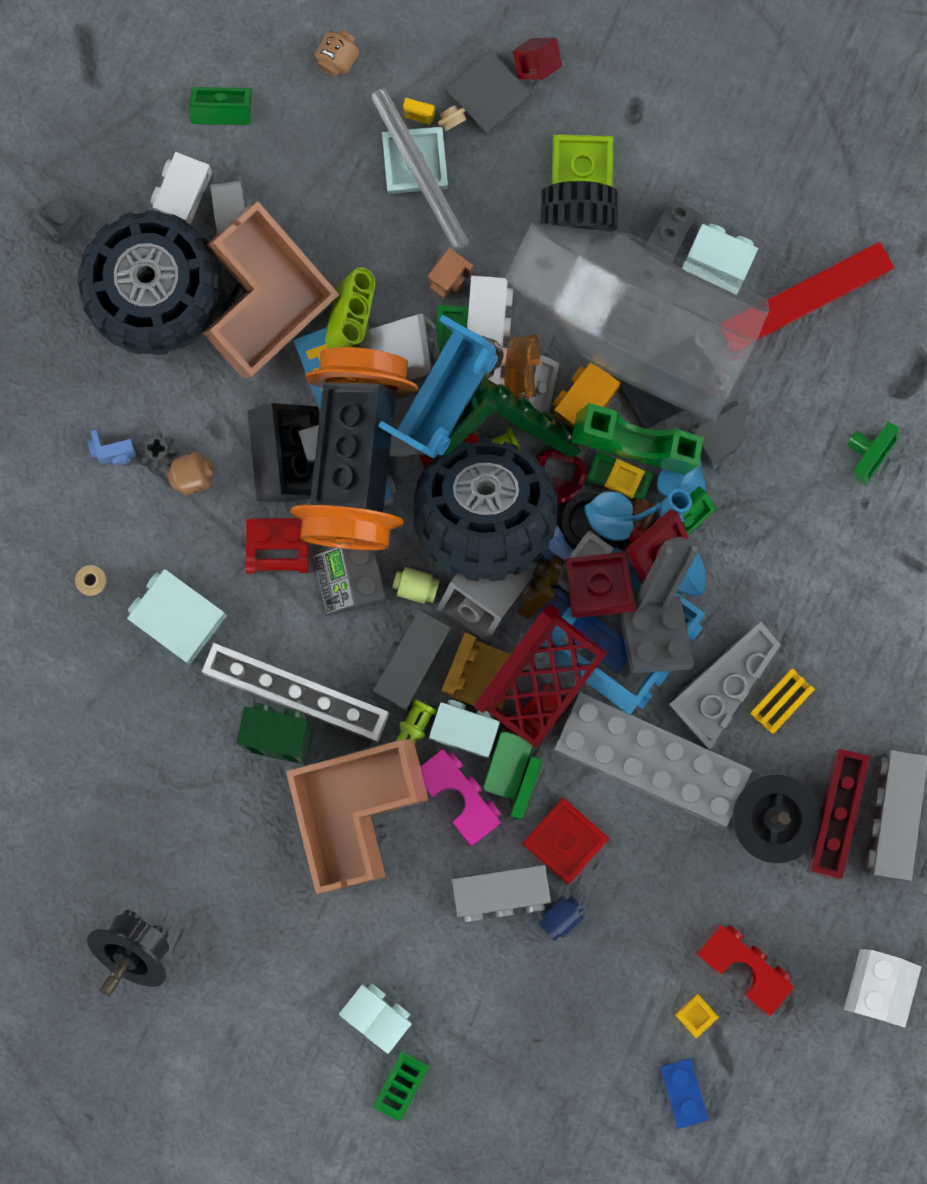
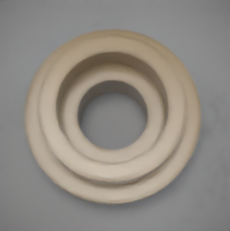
[437,105,466,131]
[75,565,107,596]

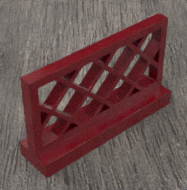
[473,604,608,748]

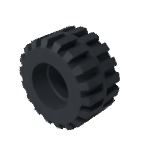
[541,181,618,238]

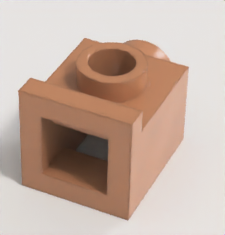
[427,248,474,299]

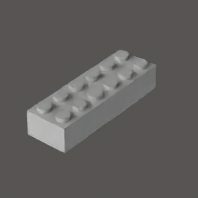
[553,692,752,828]

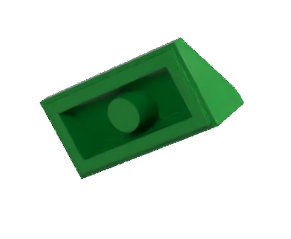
[189,87,252,125]
[483,730,533,800]

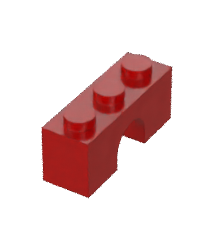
[695,924,794,1016]

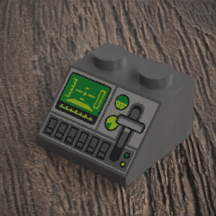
[313,548,386,616]

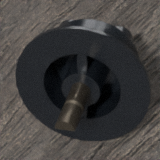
[733,775,820,863]
[87,910,169,998]

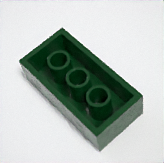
[236,702,315,765]

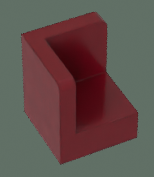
[513,38,562,80]

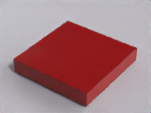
[522,797,610,885]

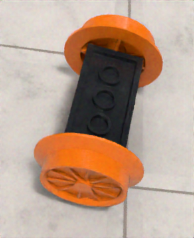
[290,347,418,550]

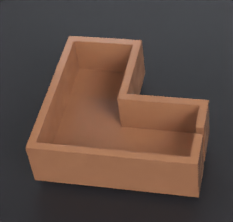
[202,201,340,378]
[286,739,429,894]

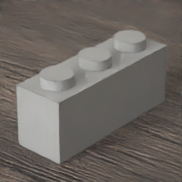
[452,865,551,922]

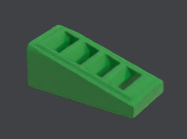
[373,1051,430,1122]

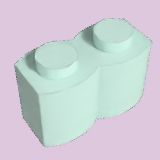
[339,983,412,1054]

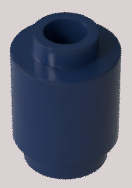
[538,895,584,941]

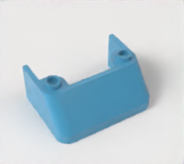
[378,315,498,458]

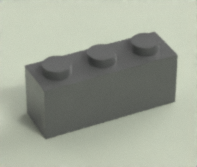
[371,610,451,712]

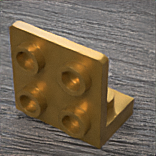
[441,633,511,710]

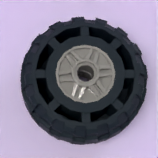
[77,210,221,356]
[414,439,557,581]

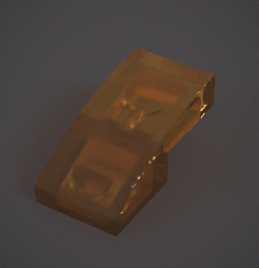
[504,334,541,399]

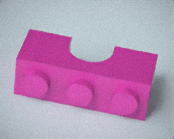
[420,749,502,847]

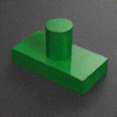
[848,421,900,486]

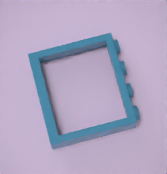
[541,547,705,715]

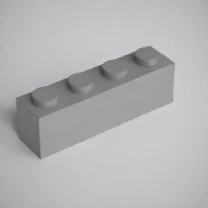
[866,750,927,881]

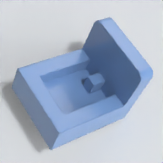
[88,429,137,466]

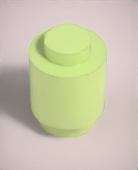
[392,567,439,604]

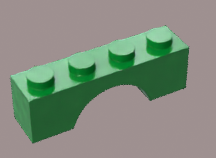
[571,403,704,475]

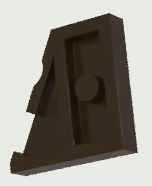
[518,554,565,619]

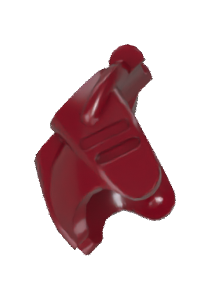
[536,448,587,504]

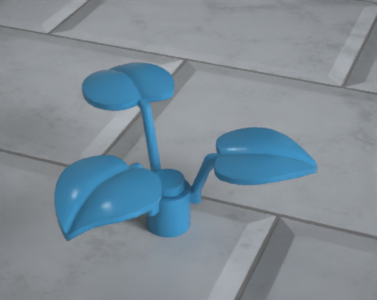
[584,459,706,596]

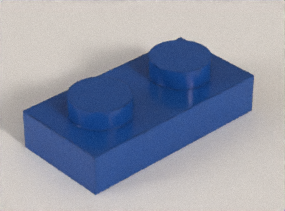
[660,1058,709,1129]

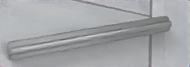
[372,88,468,251]

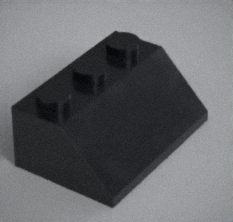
[247,403,319,502]

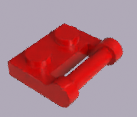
[246,518,308,574]

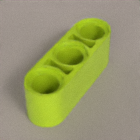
[325,267,375,348]

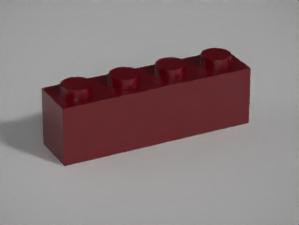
[807,749,870,880]

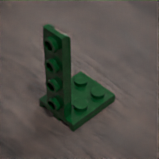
[443,375,581,458]

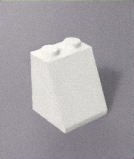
[844,949,921,1027]

